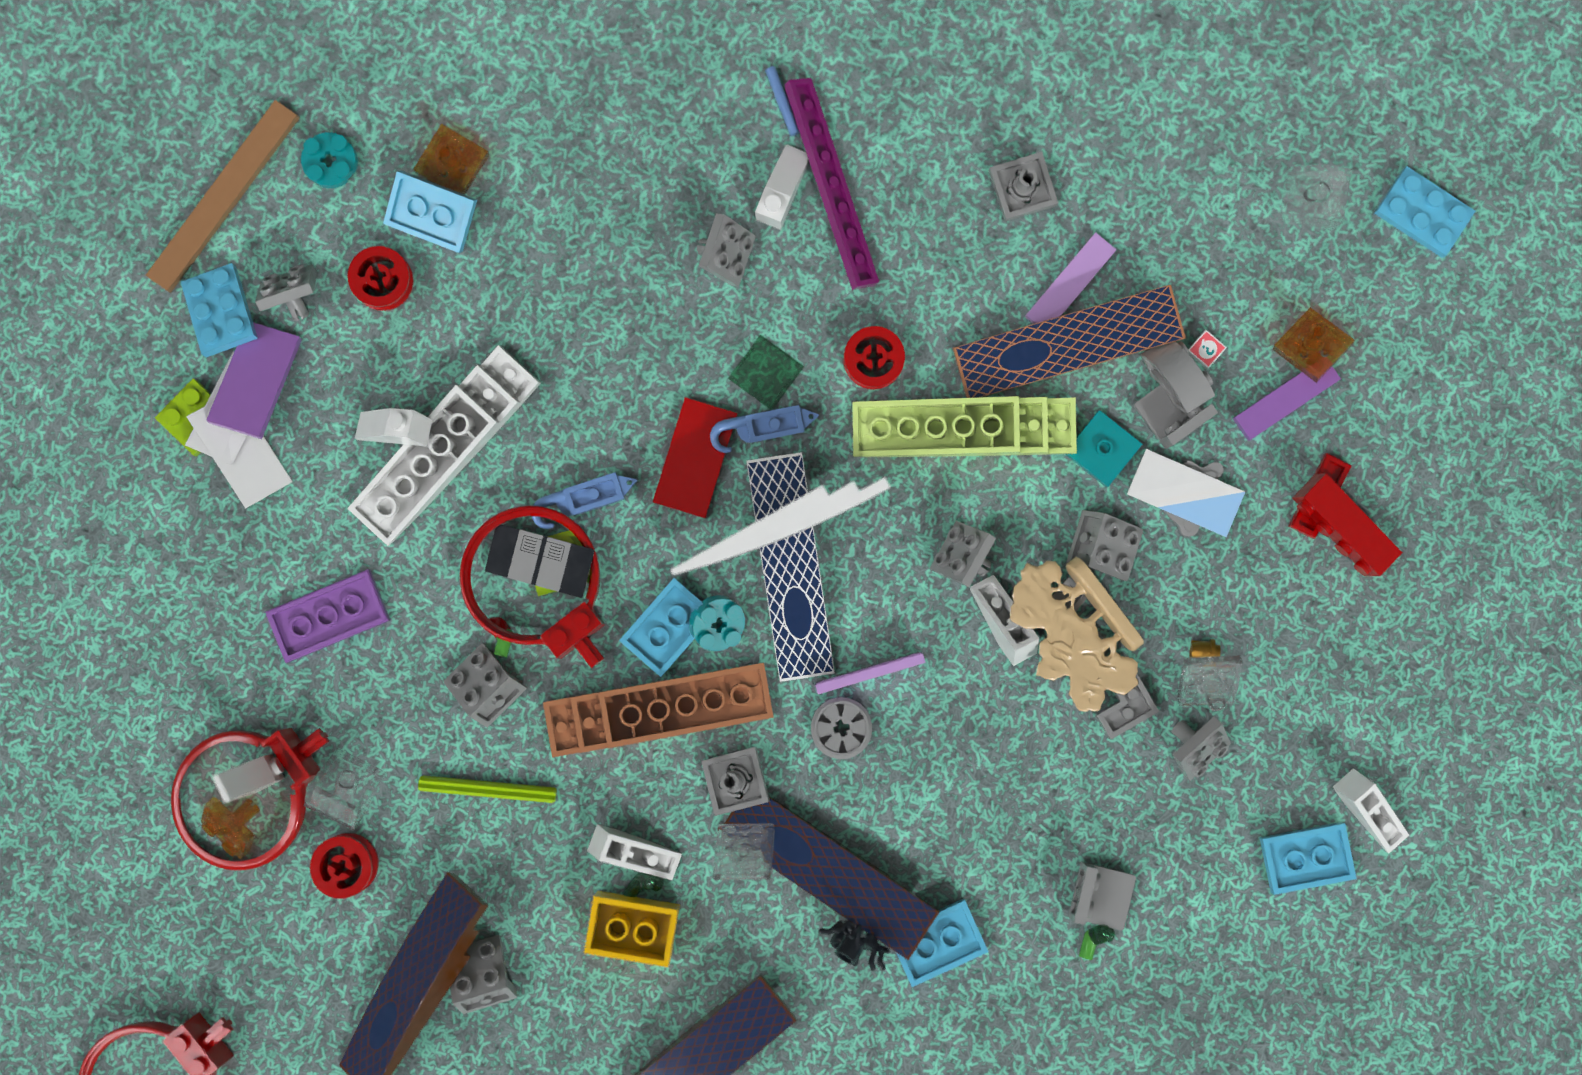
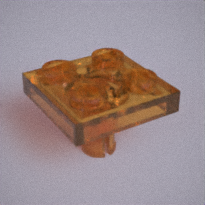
[413,124,490,195]
[1272,307,1355,383]
[201,796,260,860]

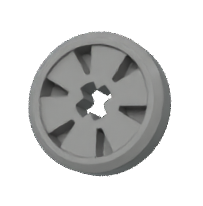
[811,697,872,759]

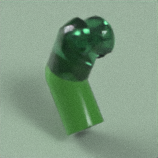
[1079,925,1115,960]

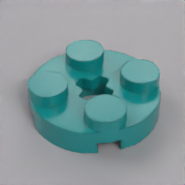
[301,132,358,189]
[689,595,745,651]

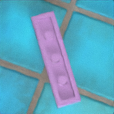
[1025,232,1117,324]
[815,652,926,694]

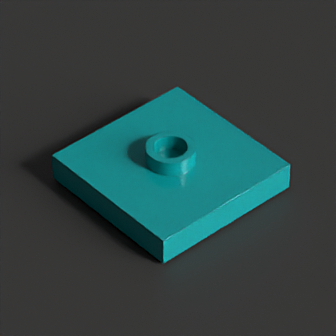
[1065,410,1142,488]

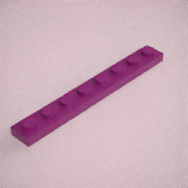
[784,78,879,290]

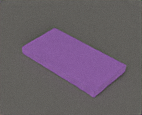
[206,322,302,440]
[265,569,390,663]

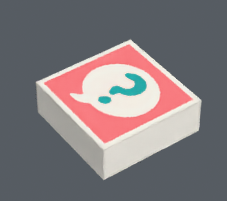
[1188,330,1227,369]

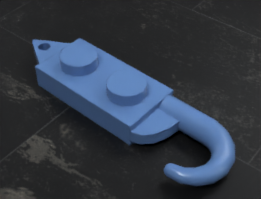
[710,405,819,453]
[532,472,637,529]

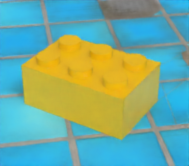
[584,891,680,967]

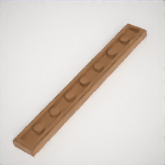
[145,100,300,293]

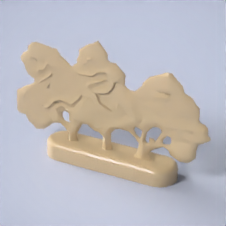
[1010,557,1144,712]

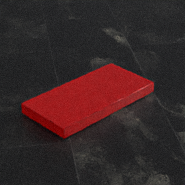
[653,397,738,519]

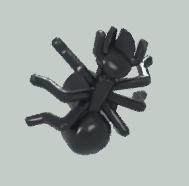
[818,920,890,971]

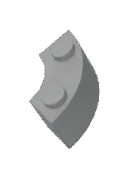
[1141,341,1215,413]

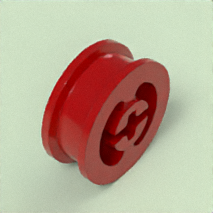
[347,246,414,311]
[843,326,905,390]
[310,833,379,899]

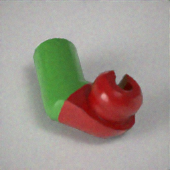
[490,617,513,658]

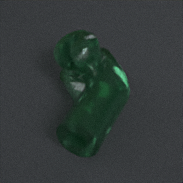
[622,872,664,897]

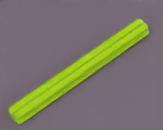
[418,775,557,803]

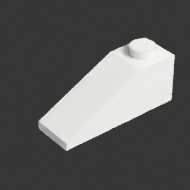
[755,144,809,230]
[355,408,432,447]
[970,575,1039,666]
[213,754,285,803]
[1333,768,1409,854]
[587,824,682,880]

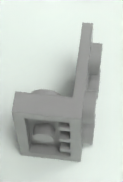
[1134,385,1218,449]
[1066,510,1143,581]
[444,644,527,728]
[1068,861,1136,930]
[450,935,517,1014]

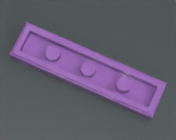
[1232,356,1341,441]

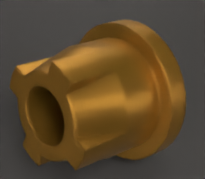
[1189,639,1221,667]

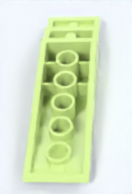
[852,396,1077,457]

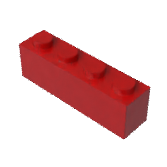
[1292,473,1403,576]

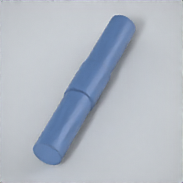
[765,66,800,136]

